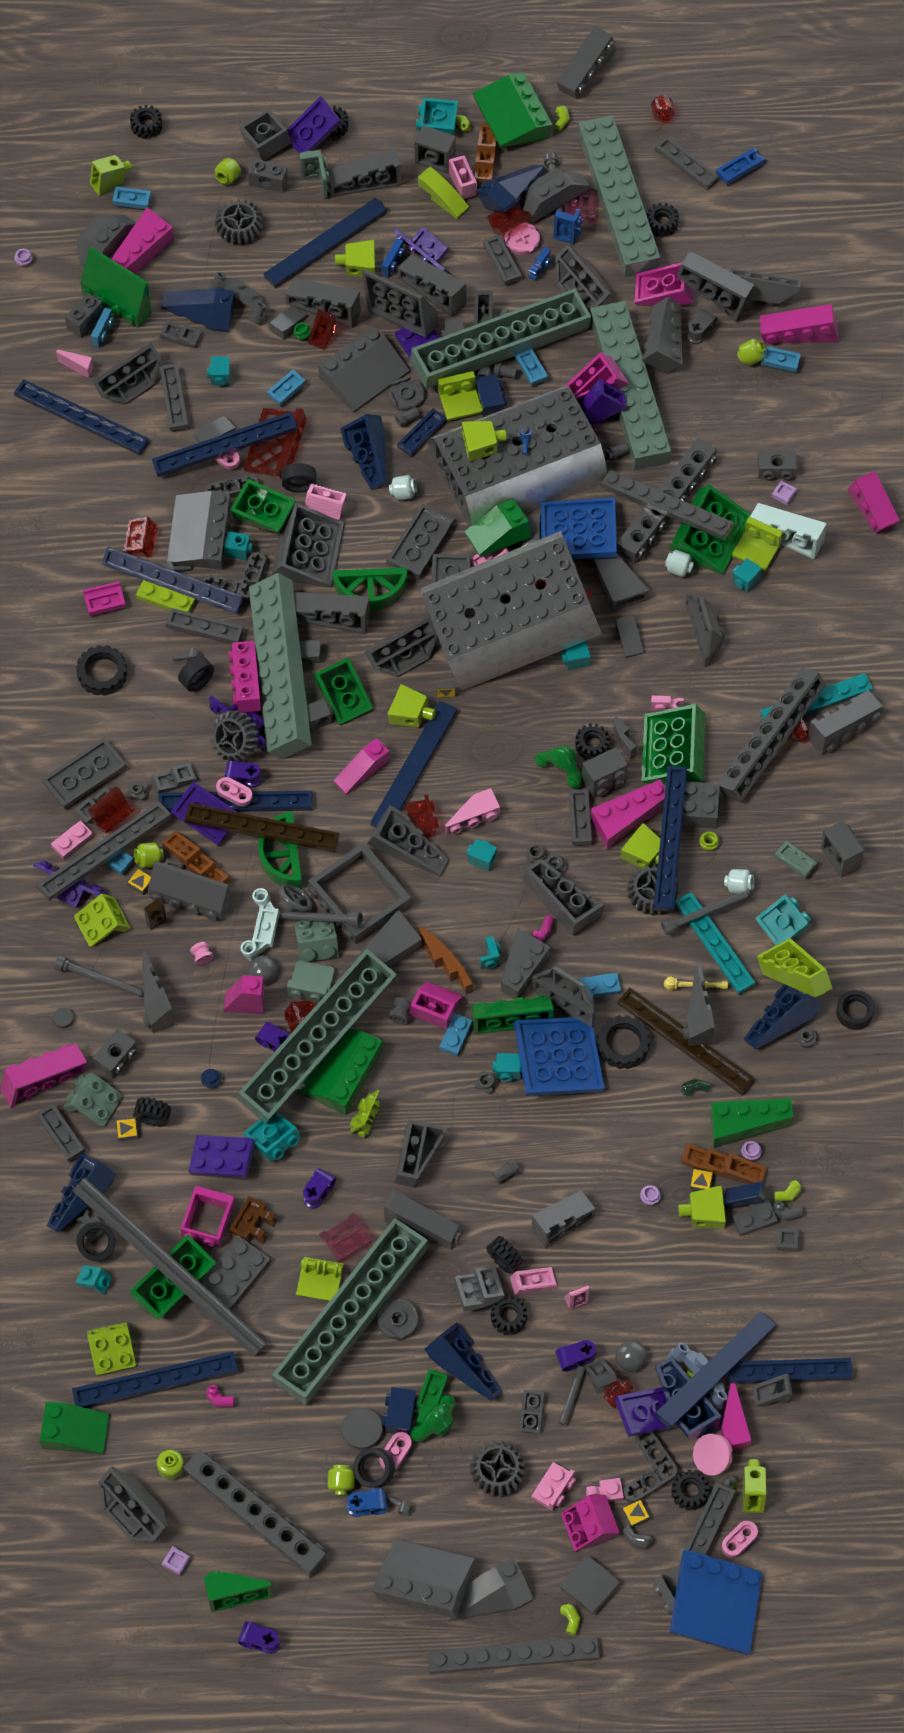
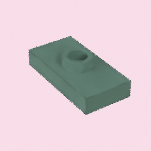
[774,841,817,879]

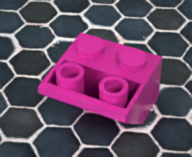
[410,981,463,1030]
[561,1495,619,1552]

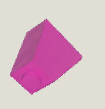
[224,975,265,1014]

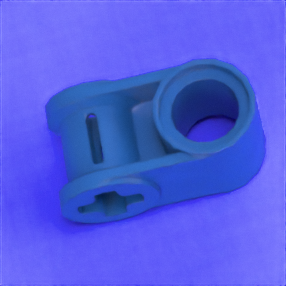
[347,1488,388,1517]

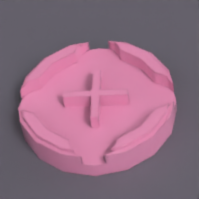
[504,222,540,255]
[693,1433,733,1476]

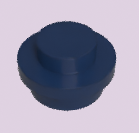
[201,1069,221,1088]

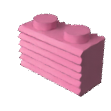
[449,155,477,199]
[305,484,346,520]

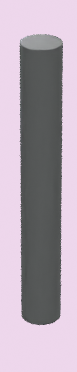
[559,1366,585,1426]

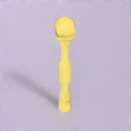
[664,977,728,991]

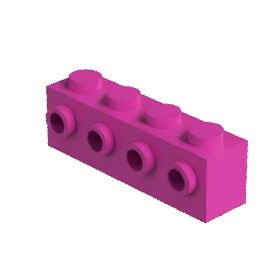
[229,641,261,713]

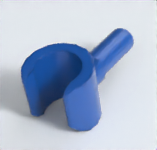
[520,428,532,455]

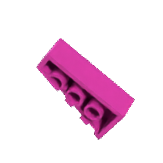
[111,208,174,274]
[590,780,665,850]

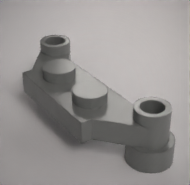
[209,272,267,324]

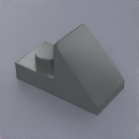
[584,1358,617,1394]
[752,1373,792,1407]

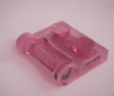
[565,188,598,224]
[319,1213,373,1263]

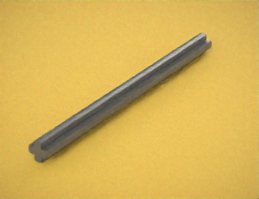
[73,1178,266,1357]

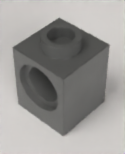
[307,699,333,731]

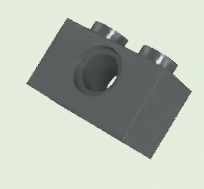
[248,159,288,193]
[65,293,103,338]
[758,450,797,480]
[92,1029,137,1079]

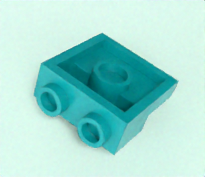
[416,98,458,134]
[755,894,812,945]
[243,1112,301,1162]

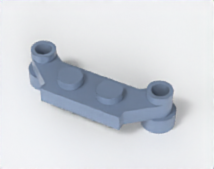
[667,1343,728,1413]

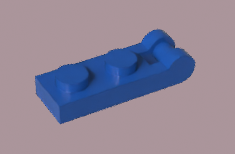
[716,148,767,185]

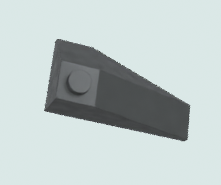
[446,1557,533,1621]

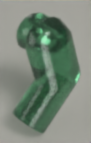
[681,1079,711,1096]

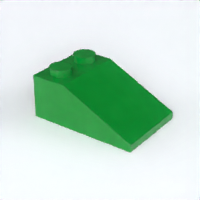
[230,479,296,533]
[465,498,531,557]
[312,657,373,725]
[40,1401,109,1455]
[203,1571,273,1613]

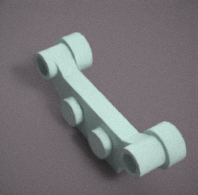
[241,888,280,961]

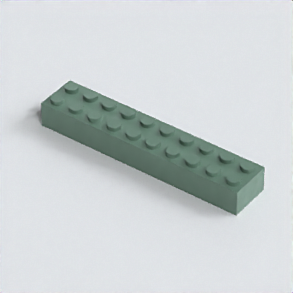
[578,115,660,277]
[410,289,591,389]
[590,301,671,470]
[249,573,311,759]
[235,949,397,1124]
[272,1218,428,1406]

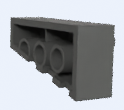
[677,251,754,322]

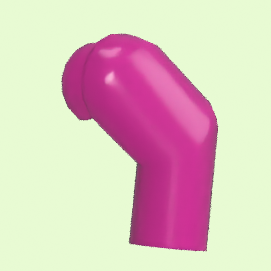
[532,915,554,942]
[206,1385,234,1407]

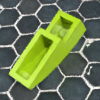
[418,167,469,219]

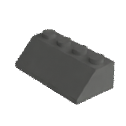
[148,861,230,921]

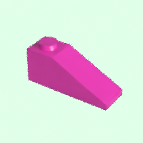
[334,738,390,795]
[720,1383,751,1451]

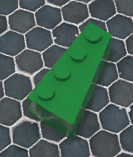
[710,1098,793,1148]

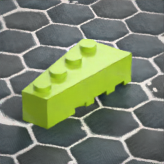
[757,938,832,997]

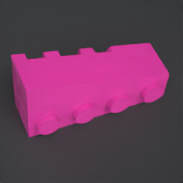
[760,304,839,344]
[0,1043,87,1108]

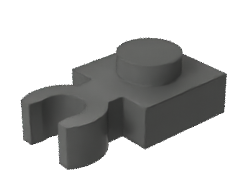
[74,1208,105,1244]

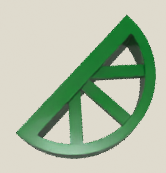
[332,567,408,611]
[258,811,302,889]

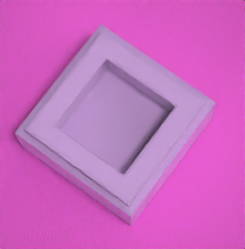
[771,481,797,505]
[161,1546,191,1576]

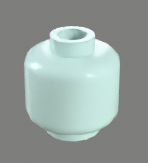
[389,475,417,501]
[665,550,694,577]
[724,869,754,894]

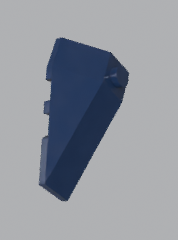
[476,165,545,212]
[424,1322,502,1401]
[655,1356,722,1439]

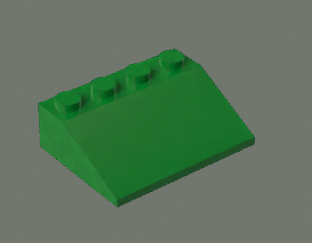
[472,72,552,148]
[80,247,152,328]
[669,484,751,575]
[641,704,706,784]
[295,1029,383,1115]

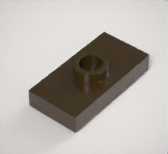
[144,898,166,930]

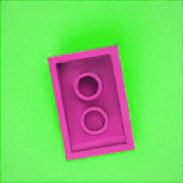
[635,262,694,306]

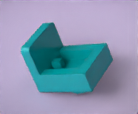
[480,936,501,969]
[75,1265,112,1295]

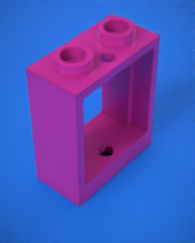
[180,1186,235,1247]

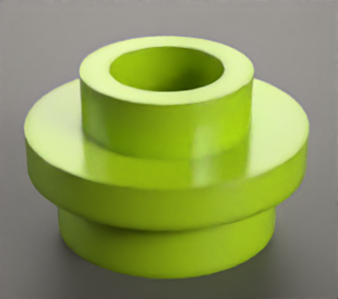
[699,832,719,851]

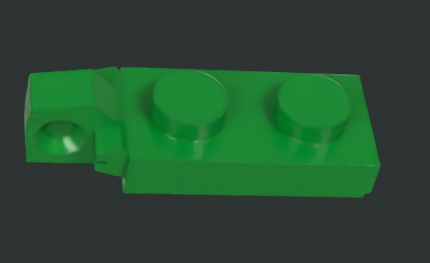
[415,1369,448,1426]

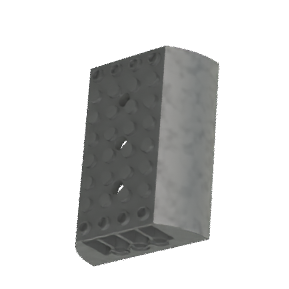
[427,386,607,527]
[421,531,602,691]

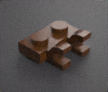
[229,1196,277,1244]

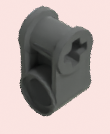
[687,309,717,344]

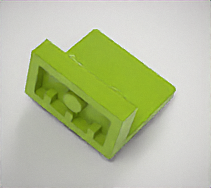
[438,371,482,421]
[732,516,783,571]
[74,894,131,947]
[87,1322,136,1375]

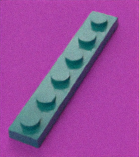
[760,673,873,720]
[675,892,755,995]

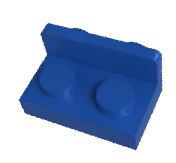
[553,209,583,244]

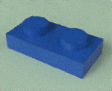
[381,238,405,278]

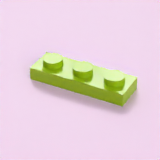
[136,580,195,612]

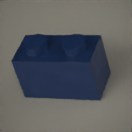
[475,374,507,417]
[382,1387,416,1436]

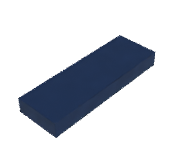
[397,408,447,457]

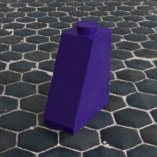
[579,379,626,426]

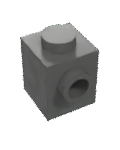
[441,318,463,337]

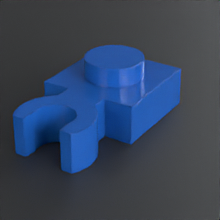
[529,247,552,280]

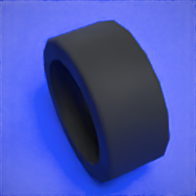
[281,463,317,493]
[178,655,215,692]
[836,990,875,1030]
[76,1222,116,1261]
[353,1448,395,1488]

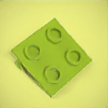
[349,1090,380,1138]
[296,1257,344,1301]

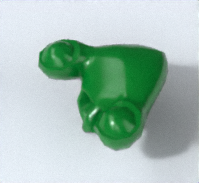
[534,745,582,789]
[410,1395,456,1442]

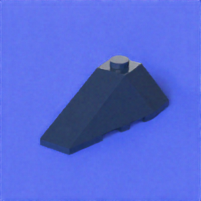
[161,288,236,333]
[340,414,386,490]
[744,984,822,1049]
[47,1153,116,1232]

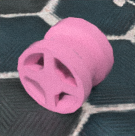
[190,942,214,965]

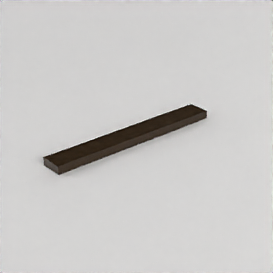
[184,803,340,853]
[617,987,755,1096]

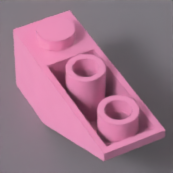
[445,788,500,836]

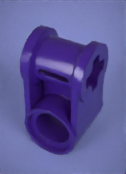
[224,761,262,787]
[255,1022,290,1052]
[303,1168,336,1209]
[555,1340,596,1372]
[237,1621,280,1654]

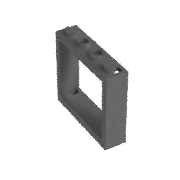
[308,843,412,945]

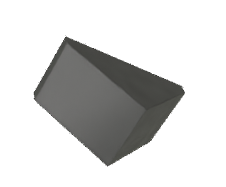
[474,290,493,325]

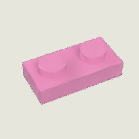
[51,820,93,859]

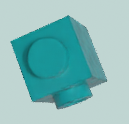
[207,356,230,386]
[224,531,253,561]
[732,558,762,592]
[561,641,590,670]
[466,839,497,872]
[492,1053,520,1082]

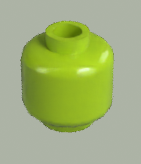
[214,158,241,185]
[737,339,766,366]
[134,842,164,868]
[156,1450,184,1480]
[327,1465,355,1495]

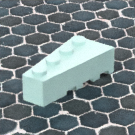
[750,503,827,559]

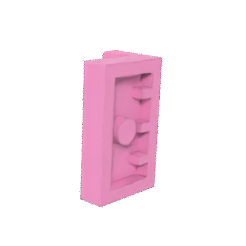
[531,1462,576,1511]

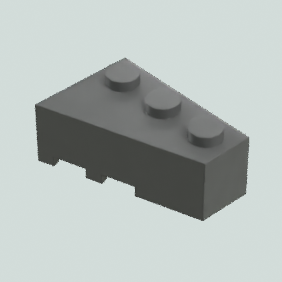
[501,928,550,999]
[394,1119,448,1187]
[531,1190,595,1249]

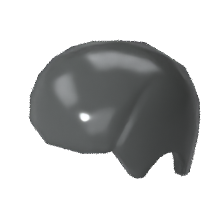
[247,956,279,986]
[616,1341,647,1372]

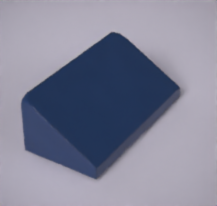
[723,1181,765,1208]

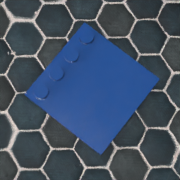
[541,497,617,560]
[513,1017,604,1096]
[669,1550,762,1655]

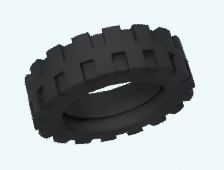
[76,645,128,696]
[597,1015,650,1069]

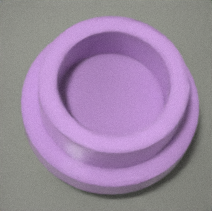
[14,249,33,266]
[741,1141,762,1161]
[640,1185,661,1205]

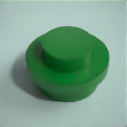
[294,322,312,340]

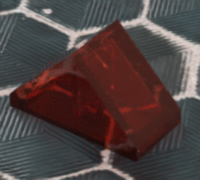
[307,309,336,350]

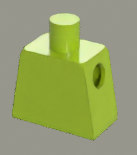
[90,155,132,196]
[335,240,375,277]
[462,421,507,462]
[387,684,436,728]
[621,823,660,869]
[678,1186,726,1229]
[743,1459,766,1513]

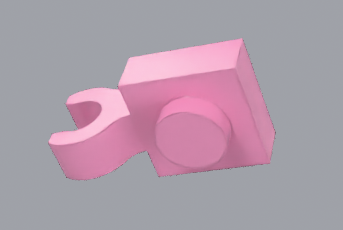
[651,695,684,712]
[586,1478,624,1502]

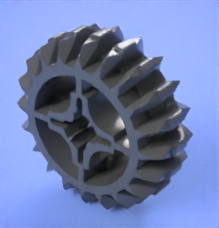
[215,199,263,245]
[209,710,259,762]
[627,864,680,916]
[470,1440,526,1497]

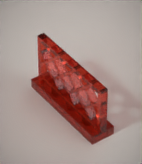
[243,408,307,479]

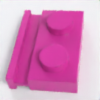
[83,581,126,616]

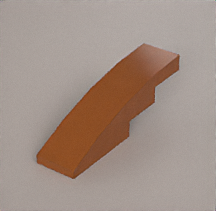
[474,124,497,185]
[162,831,231,884]
[419,926,473,995]
[680,1143,766,1184]

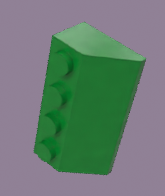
[471,995,553,1035]
[128,1234,216,1320]

